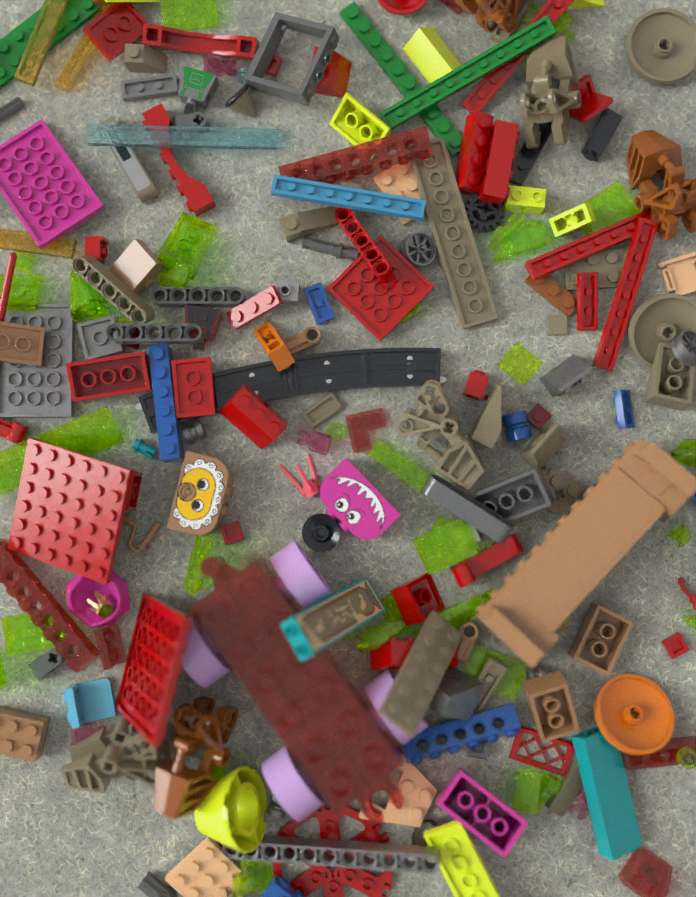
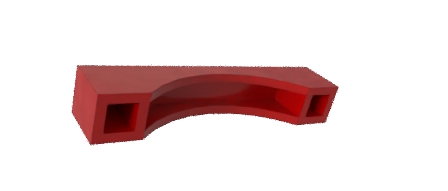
[142,23,259,61]
[142,103,216,217]

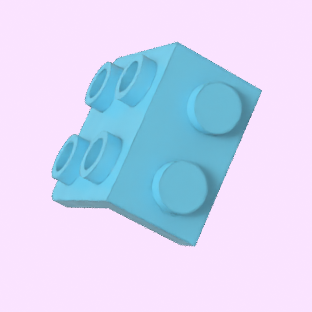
[63,677,116,729]

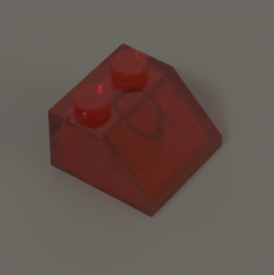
[618,846,673,897]

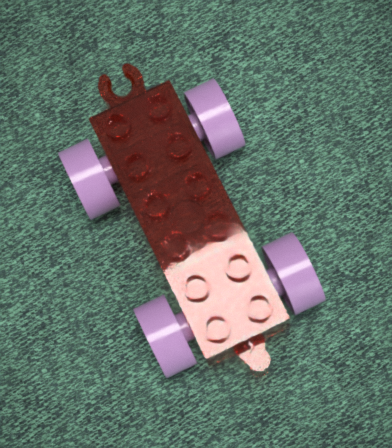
[181,540,428,824]

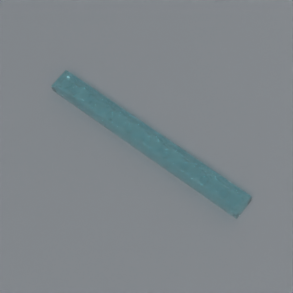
[87,124,282,150]

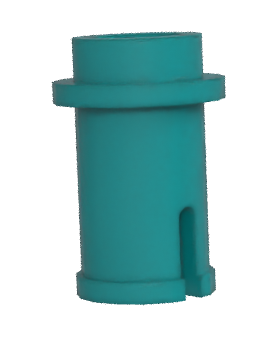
[132,438,158,460]

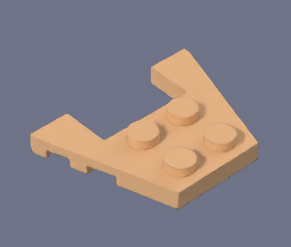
[358,745,437,827]

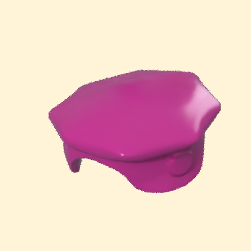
[66,571,130,627]

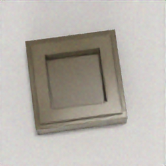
[547,316,567,336]

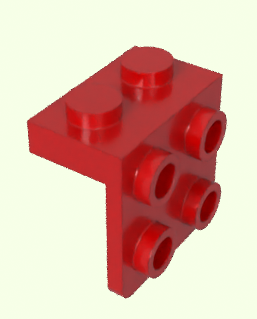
[568,74,613,122]

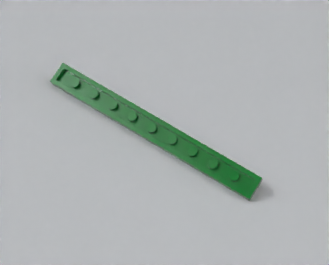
[340,2,462,158]
[379,15,557,130]

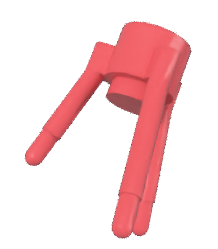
[279,454,320,498]

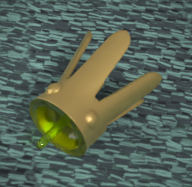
[86,591,113,618]

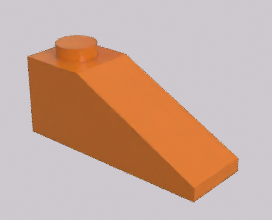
[253,321,295,372]

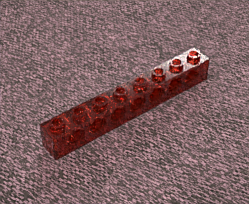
[279,126,433,184]
[0,539,102,673]

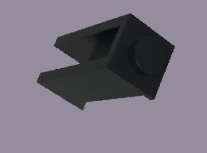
[581,108,623,162]

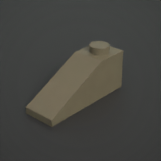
[279,206,339,243]

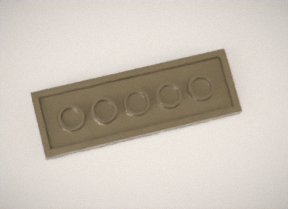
[378,611,463,737]

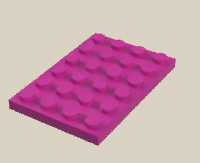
[0,119,105,250]

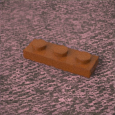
[524,275,577,317]

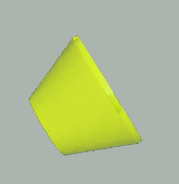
[194,766,268,853]

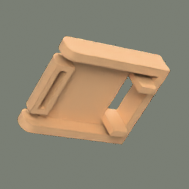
[658,252,696,296]

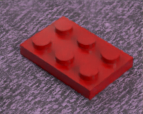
[83,2,148,62]
[171,357,216,419]

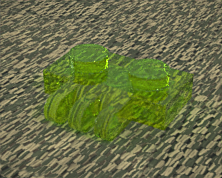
[232,860,272,897]

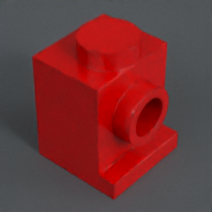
[85,236,109,264]

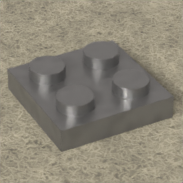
[77,314,125,360]

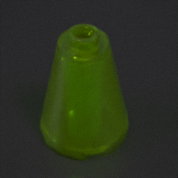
[70,270,109,322]

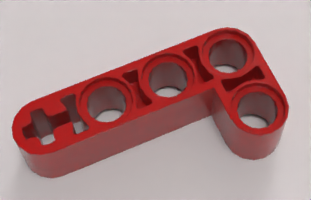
[449,533,524,588]

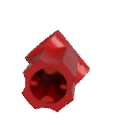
[0,419,30,445]

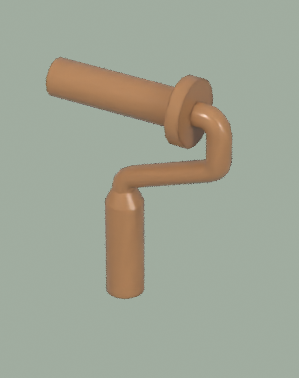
[123,514,162,553]

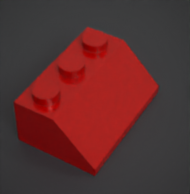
[219,383,287,449]

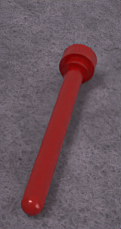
[0,252,17,322]

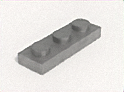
[120,73,179,102]

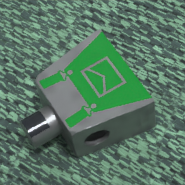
[178,65,219,114]

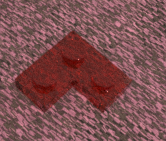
[345,408,386,453]

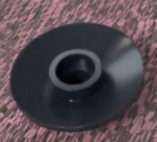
[302,513,340,552]

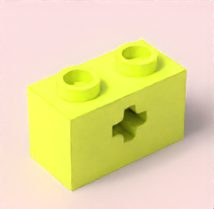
[504,185,546,214]
[549,203,597,237]

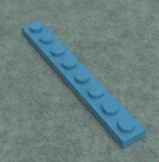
[271,174,426,221]

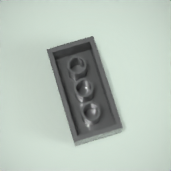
[468,465,555,534]

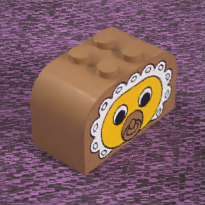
[167,451,234,535]

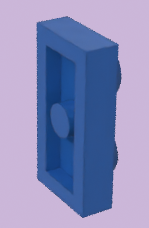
[303,282,335,325]
[613,390,635,429]

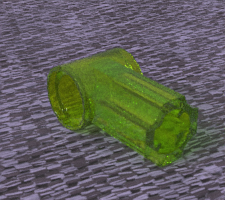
[157,263,191,288]
[525,773,561,814]

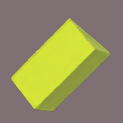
[403,27,462,84]
[329,92,391,159]

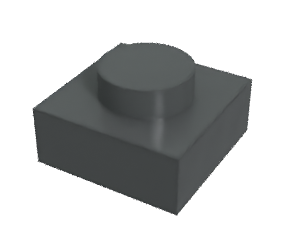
[467,741,488,760]

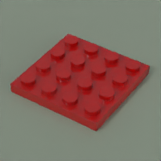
[327,234,435,342]

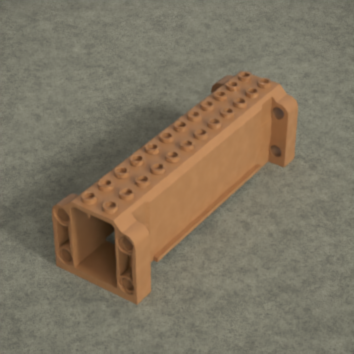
[476,439,696,668]

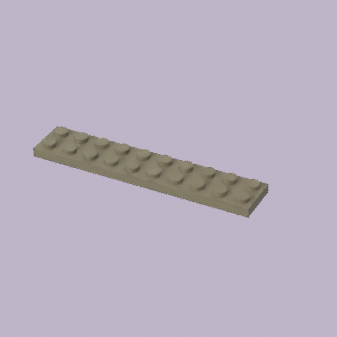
[406,136,499,330]

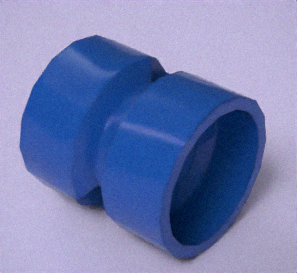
[501,411,532,443]

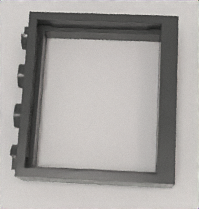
[244,12,339,106]

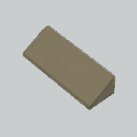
[546,758,583,816]

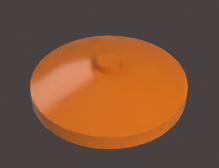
[594,674,675,756]

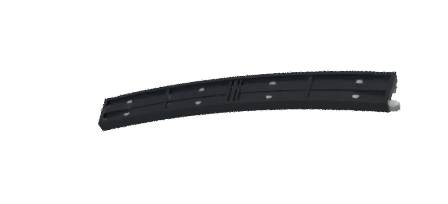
[135,348,447,434]

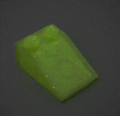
[158,212,217,280]

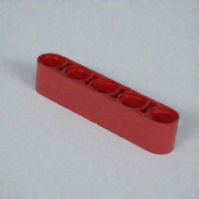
[335,207,395,284]

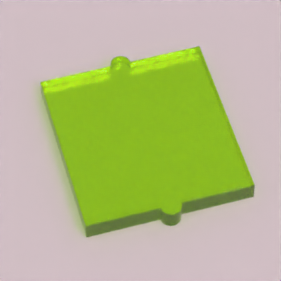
[497,342,543,387]

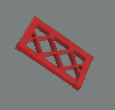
[509,725,574,777]

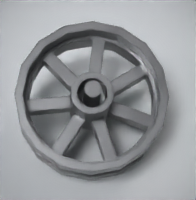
[400,231,437,268]
[671,329,696,367]

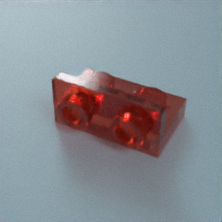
[94,624,127,670]

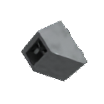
[539,354,593,397]

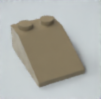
[645,342,696,411]
[470,382,502,448]
[519,422,565,470]

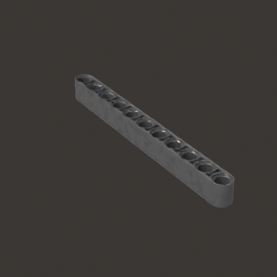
[222,835,441,874]

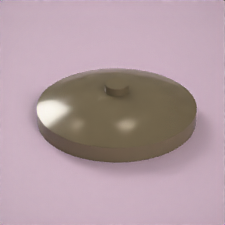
[625,8,696,85]
[628,293,696,368]

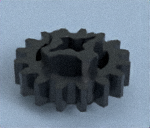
[464,193,505,233]

